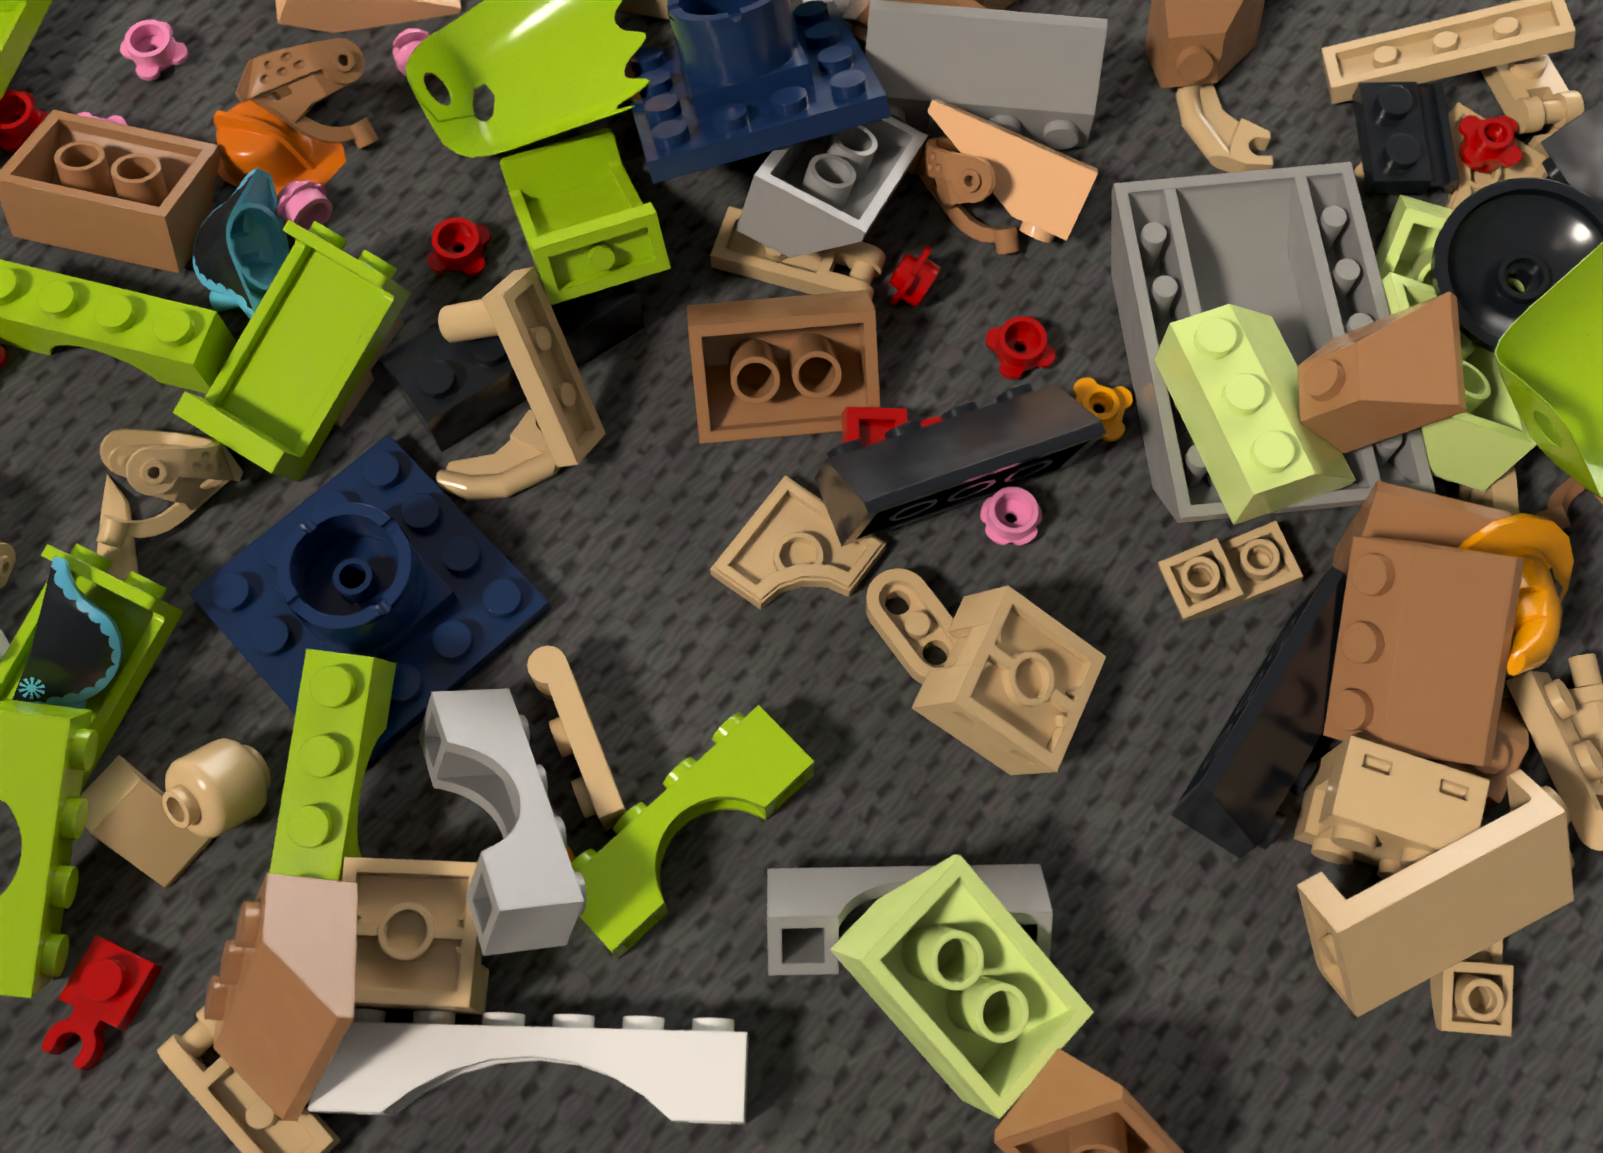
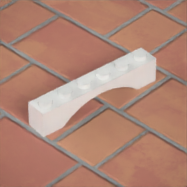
[308,1009,749,1124]

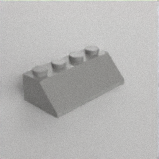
[865,0,1107,150]

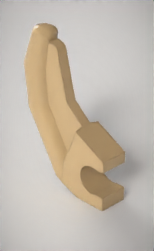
[1176,83,1273,173]
[435,409,560,501]

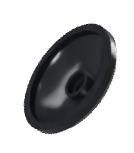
[1431,177,1603,353]

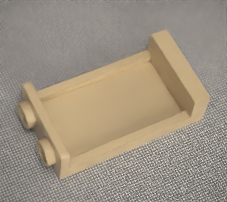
[1297,769,1575,1017]

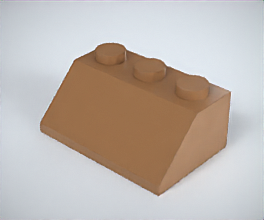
[0,110,221,273]
[687,290,880,444]
[1323,536,1525,766]
[204,873,358,1121]

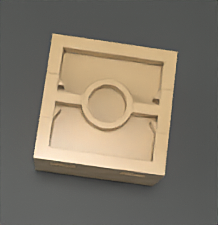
[912,585,1106,775]
[1293,735,1490,880]
[341,857,489,1015]

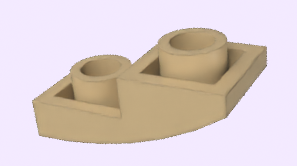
[1158,521,1303,622]
[1430,939,1514,1036]

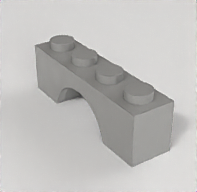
[419,688,587,956]
[767,864,1053,976]

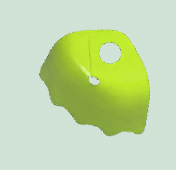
[405,0,650,157]
[1494,242,1603,499]

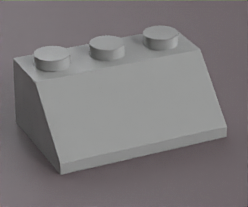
[736,117,928,258]

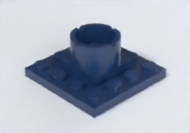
[625,0,891,184]
[189,434,552,768]

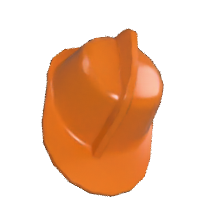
[213,100,346,196]

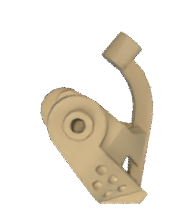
[96,428,243,548]

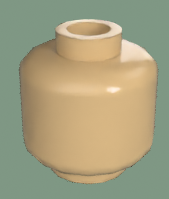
[162,738,271,838]

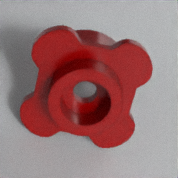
[0,90,49,152]
[1458,115,1522,173]
[427,217,491,277]
[888,245,941,308]
[985,316,1055,380]

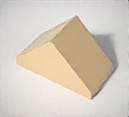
[80,755,215,889]

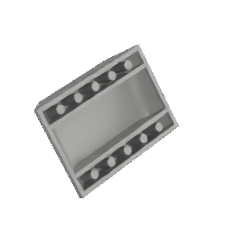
[1111,162,1436,523]

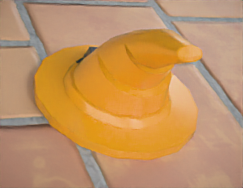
[1458,513,1574,676]

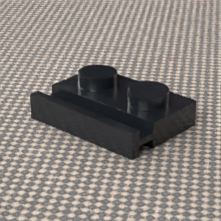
[1352,81,1459,194]

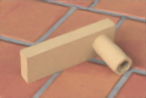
[438,267,606,467]

